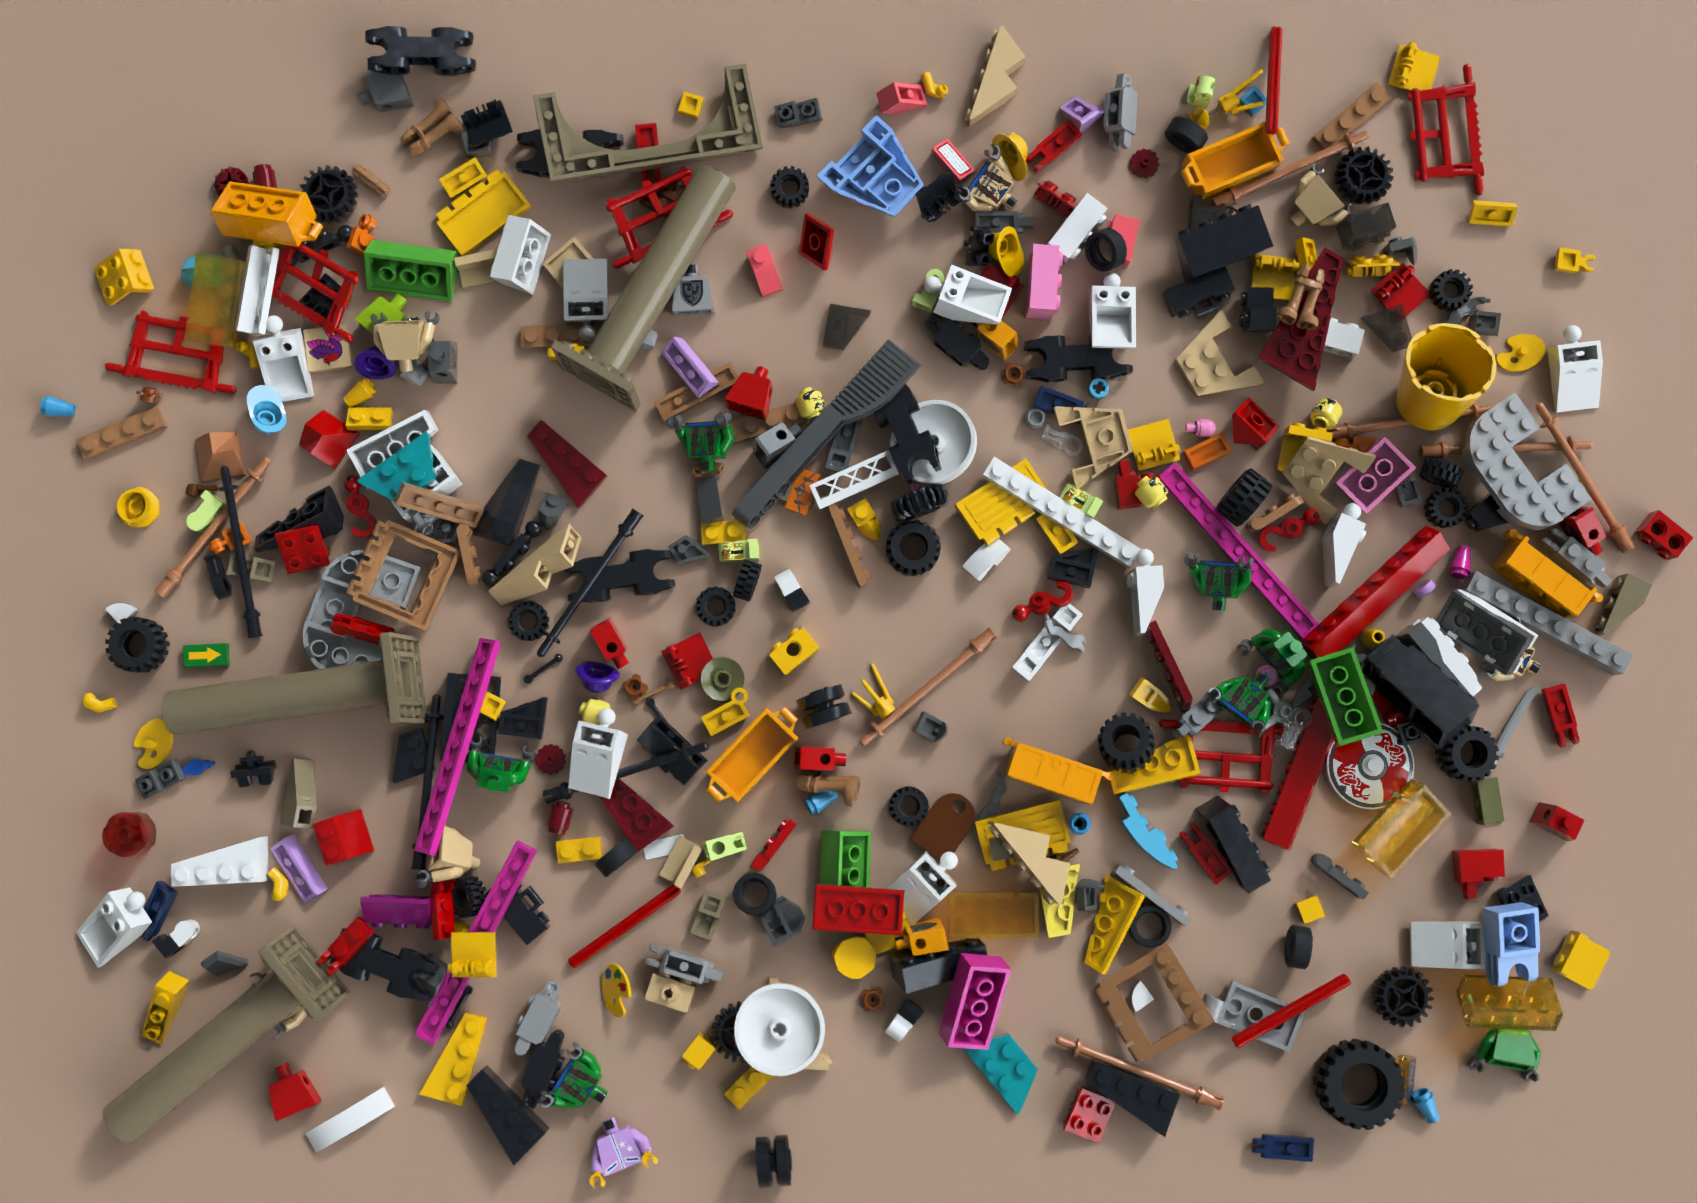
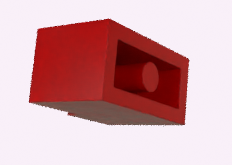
[1113,460,1161,510]
[1452,849,1505,899]

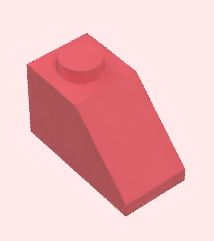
[876,82,927,115]
[1106,214,1140,267]
[746,244,782,297]

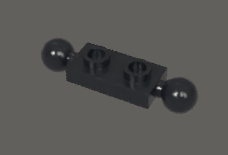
[290,225,352,267]
[481,520,543,587]

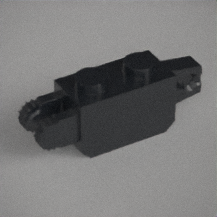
[925,313,990,371]
[521,1029,565,1108]

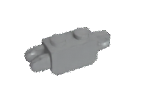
[1103,73,1138,152]
[1541,527,1612,588]
[644,944,724,984]
[514,979,562,1056]

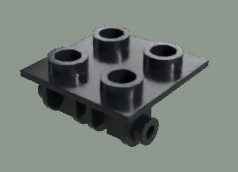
[461,99,513,148]
[916,170,962,223]
[299,273,352,327]
[1496,875,1549,921]

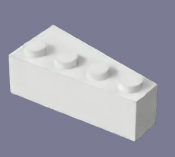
[346,410,439,489]

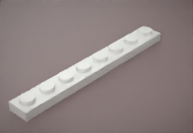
[982,457,1141,569]

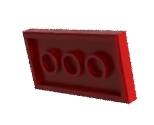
[812,884,905,935]

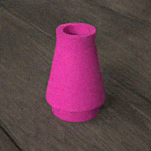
[1448,545,1471,579]

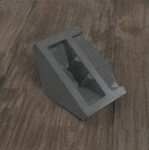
[759,896,805,947]
[417,953,448,1006]

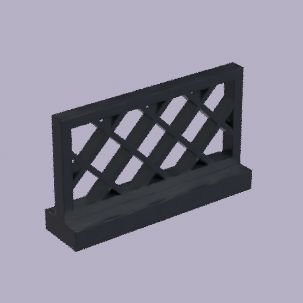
[440,673,501,763]

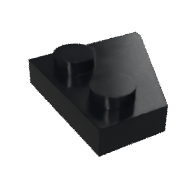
[1047,547,1098,589]
[498,697,548,739]
[393,728,436,784]

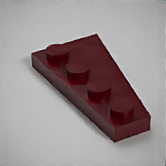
[527,420,607,509]
[1145,620,1193,713]
[599,778,674,852]

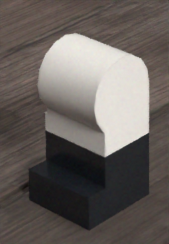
[774,569,810,612]
[152,919,200,959]
[884,997,924,1043]

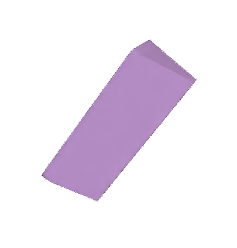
[661,337,718,398]
[270,834,327,904]

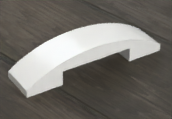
[1012,604,1083,682]
[305,1087,395,1153]

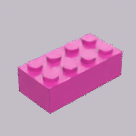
[938,953,1011,1050]

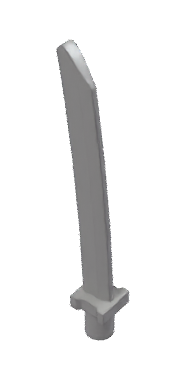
[1494,686,1540,765]

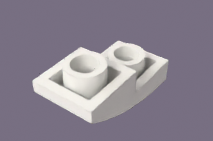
[963,539,1011,581]

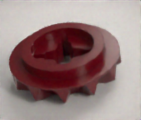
[213,166,249,196]

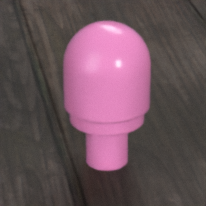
[1185,419,1216,437]

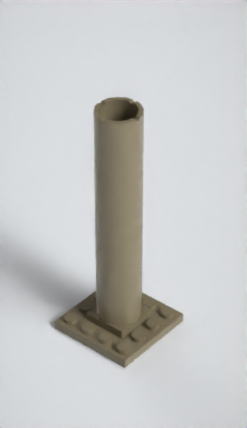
[551,164,736,411]
[162,632,428,734]
[103,925,351,1143]

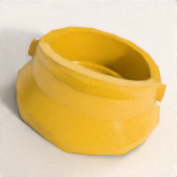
[116,487,160,528]
[832,936,876,979]

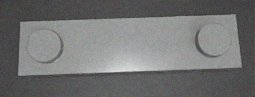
[1112,864,1191,927]

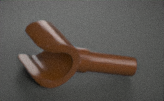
[185,483,218,497]
[1050,848,1079,862]

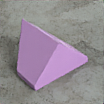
[1059,96,1104,133]

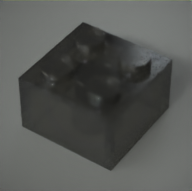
[1336,203,1396,252]

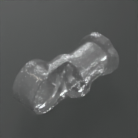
[1040,424,1083,457]
[1275,707,1312,751]

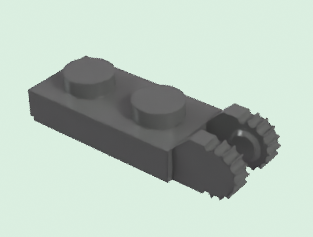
[1311,853,1369,899]

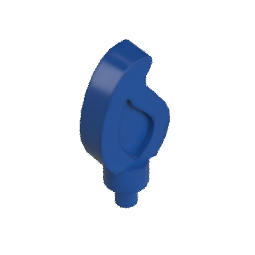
[181,759,215,775]

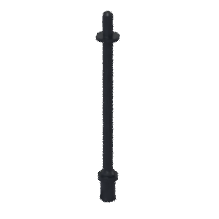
[218,466,263,638]
[537,508,644,657]
[411,694,444,870]
[543,742,709,804]

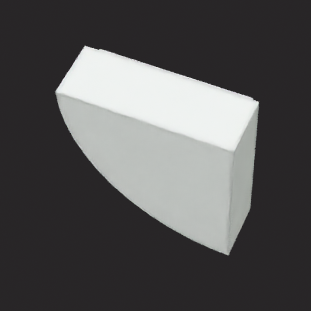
[105,603,139,624]
[1131,980,1154,1012]

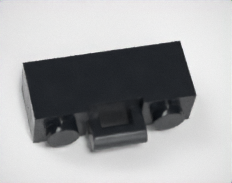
[1162,266,1235,318]
[637,715,708,785]
[485,884,551,945]

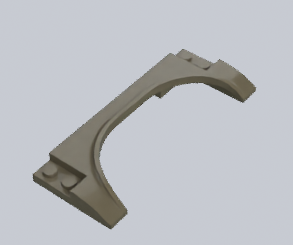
[533,64,763,183]

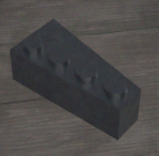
[1195,796,1271,894]
[888,937,987,994]
[1085,1058,1180,1137]
[466,1065,550,1166]

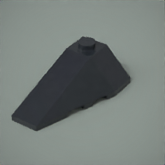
[472,459,541,546]
[254,486,344,553]

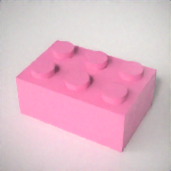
[1026,244,1063,320]
[1334,435,1416,514]

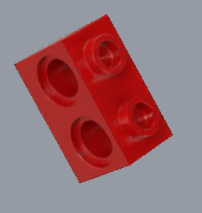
[1634,510,1694,560]

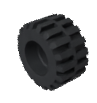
[1216,468,1272,527]
[886,519,941,576]
[105,617,170,673]
[1098,712,1155,773]
[1435,726,1499,782]

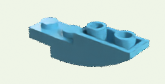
[1117,793,1178,869]

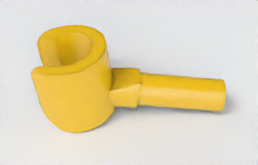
[692,859,711,878]

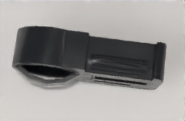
[204,554,232,600]

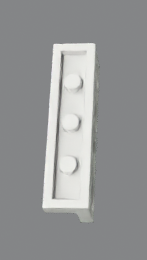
[234,245,280,336]
[809,450,899,509]

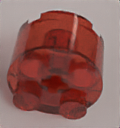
[102,812,156,857]

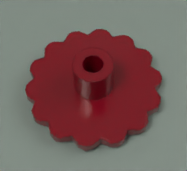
[1130,149,1160,178]
[536,744,566,775]

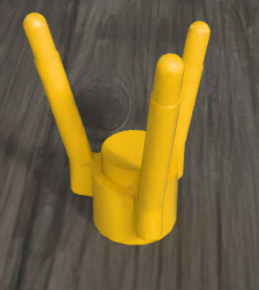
[1217,69,1264,115]
[851,664,895,719]

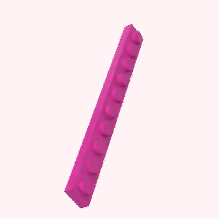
[1160,463,1319,640]
[414,638,501,856]
[414,840,538,1045]

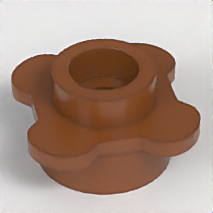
[1001,363,1026,387]
[136,387,163,403]
[622,674,648,700]
[861,987,885,1011]

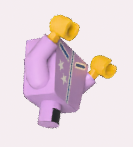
[589,1117,658,1189]

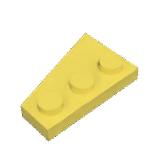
[1039,864,1080,938]

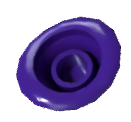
[354,346,397,379]
[576,661,620,693]

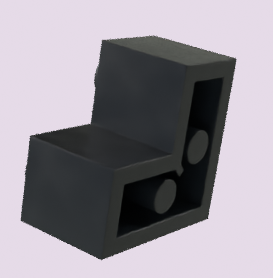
[1239,287,1277,333]

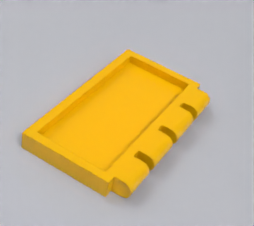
[435,169,532,256]
[954,459,1046,546]
[974,799,1071,871]

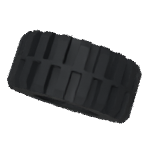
[1313,1039,1406,1130]

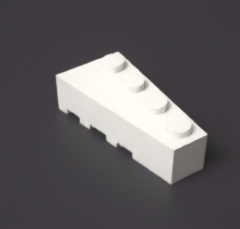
[171,836,269,887]

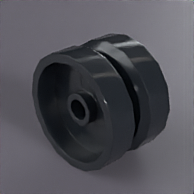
[796,684,851,729]
[755,1134,792,1188]

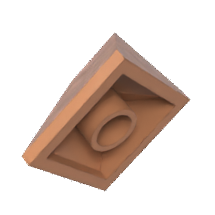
[195,432,246,482]

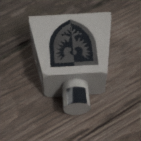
[672,265,715,316]

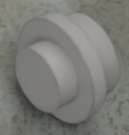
[1025,408,1047,429]

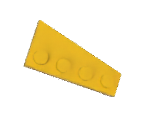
[1110,734,1201,795]
[1084,874,1145,974]
[419,1012,488,1106]

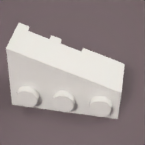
[390,445,463,523]

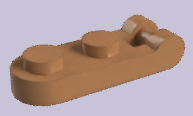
[1246,493,1304,532]
[456,524,482,586]

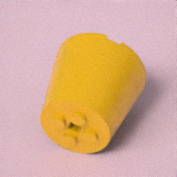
[1396,323,1496,431]

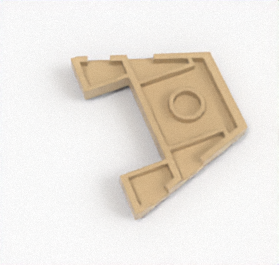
[1175,311,1264,397]
[1053,406,1133,488]
[1283,436,1376,524]

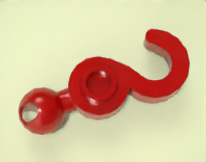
[344,475,377,538]
[1258,509,1320,551]
[1012,580,1074,622]

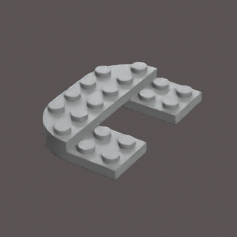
[1462,393,1592,530]
[303,550,421,669]

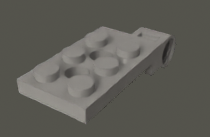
[1202,980,1305,1053]

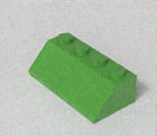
[364,240,457,301]
[1307,647,1383,748]
[819,830,871,887]

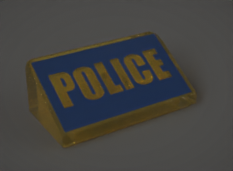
[1399,1055,1416,1104]

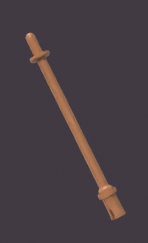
[1211,131,1370,211]
[1327,402,1495,440]
[1535,402,1635,553]
[1419,436,1594,459]
[154,457,271,598]
[859,627,998,746]
[1055,1036,1224,1110]

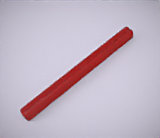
[1265,26,1282,135]
[568,884,681,968]
[1231,974,1351,1048]

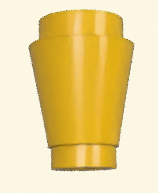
[343,378,377,407]
[1361,628,1385,650]

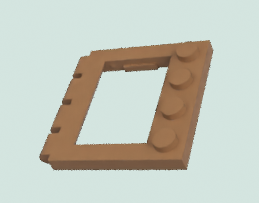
[346,519,461,631]
[1094,942,1215,1062]

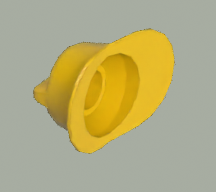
[992,133,1028,181]
[988,226,1024,277]

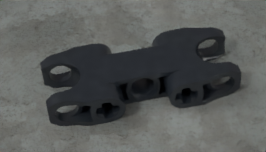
[365,26,476,76]
[516,129,624,178]
[1024,335,1133,383]
[873,384,942,484]
[564,549,676,603]
[330,928,440,1001]

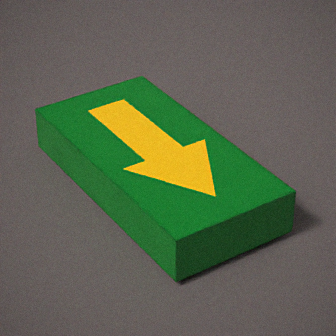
[183,643,230,668]

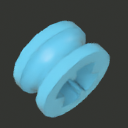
[1088,378,1109,399]

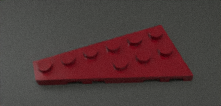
[1257,247,1344,391]

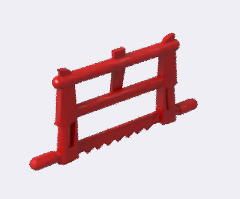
[1407,64,1484,196]
[606,165,733,269]
[271,243,359,343]
[105,310,237,394]
[1159,719,1296,794]

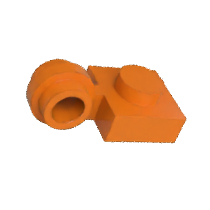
[346,214,377,257]
[1335,435,1375,453]
[208,522,253,554]

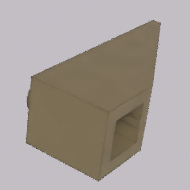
[1594,573,1652,636]
[280,758,317,829]

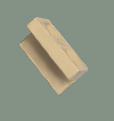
[454,249,497,288]
[659,836,703,889]

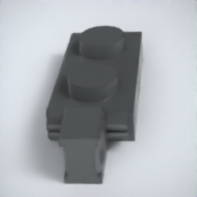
[974,211,1034,234]
[1172,695,1224,740]

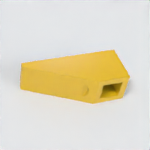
[141,971,189,1045]

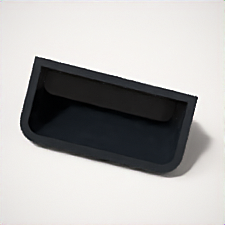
[1175,204,1273,281]

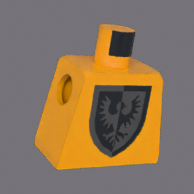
[971,321,1019,362]
[895,917,949,956]

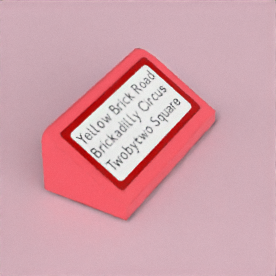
[931,139,975,184]

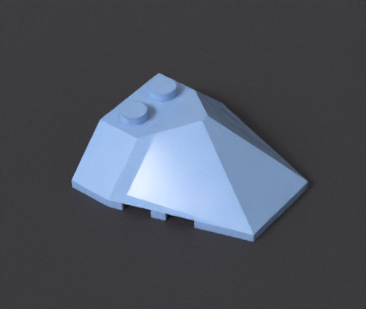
[817,115,924,217]

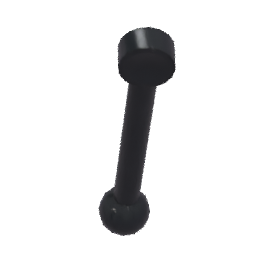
[524,654,563,684]
[646,698,677,731]
[445,986,473,1029]

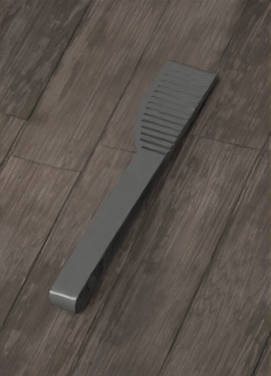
[732,339,921,529]

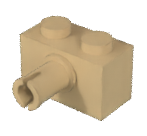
[644,969,697,1013]

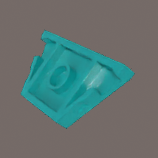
[357,431,436,501]
[963,1034,1038,1115]

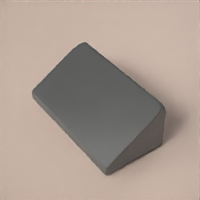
[695,476,724,525]

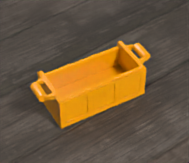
[1180,122,1290,203]
[210,181,323,247]
[1491,529,1603,619]
[706,707,799,803]
[1002,737,1114,804]

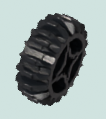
[1334,146,1394,205]
[300,165,359,224]
[890,483,949,522]
[1372,966,1434,1027]
[711,1001,745,1063]

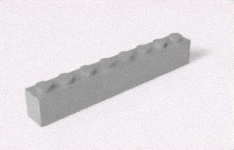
[1459,571,1633,675]

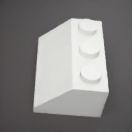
[490,215,551,295]

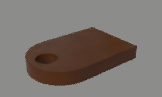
[910,793,975,860]

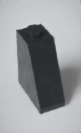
[1464,493,1509,532]

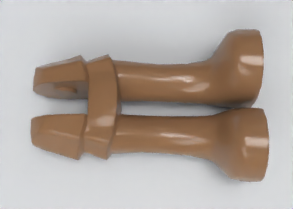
[400,98,466,156]
[1277,264,1324,330]
[796,770,860,807]

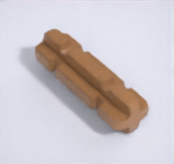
[352,164,390,197]

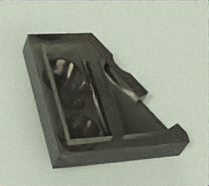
[823,304,871,351]
[1361,304,1412,352]

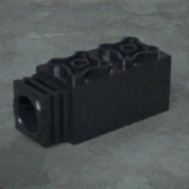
[1362,635,1480,750]

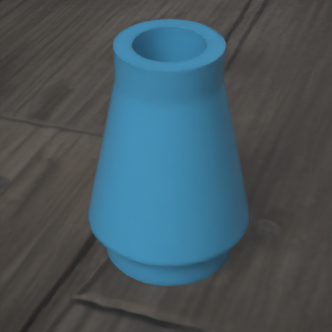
[40,396,76,417]
[804,791,838,815]
[1069,812,1091,835]
[1412,1088,1440,1124]

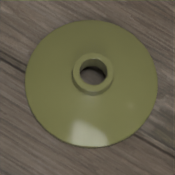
[701,657,745,701]

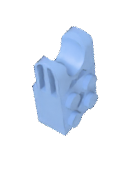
[1483,902,1540,987]

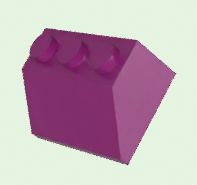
[360,894,432,929]

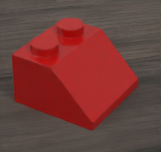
[312,809,375,866]

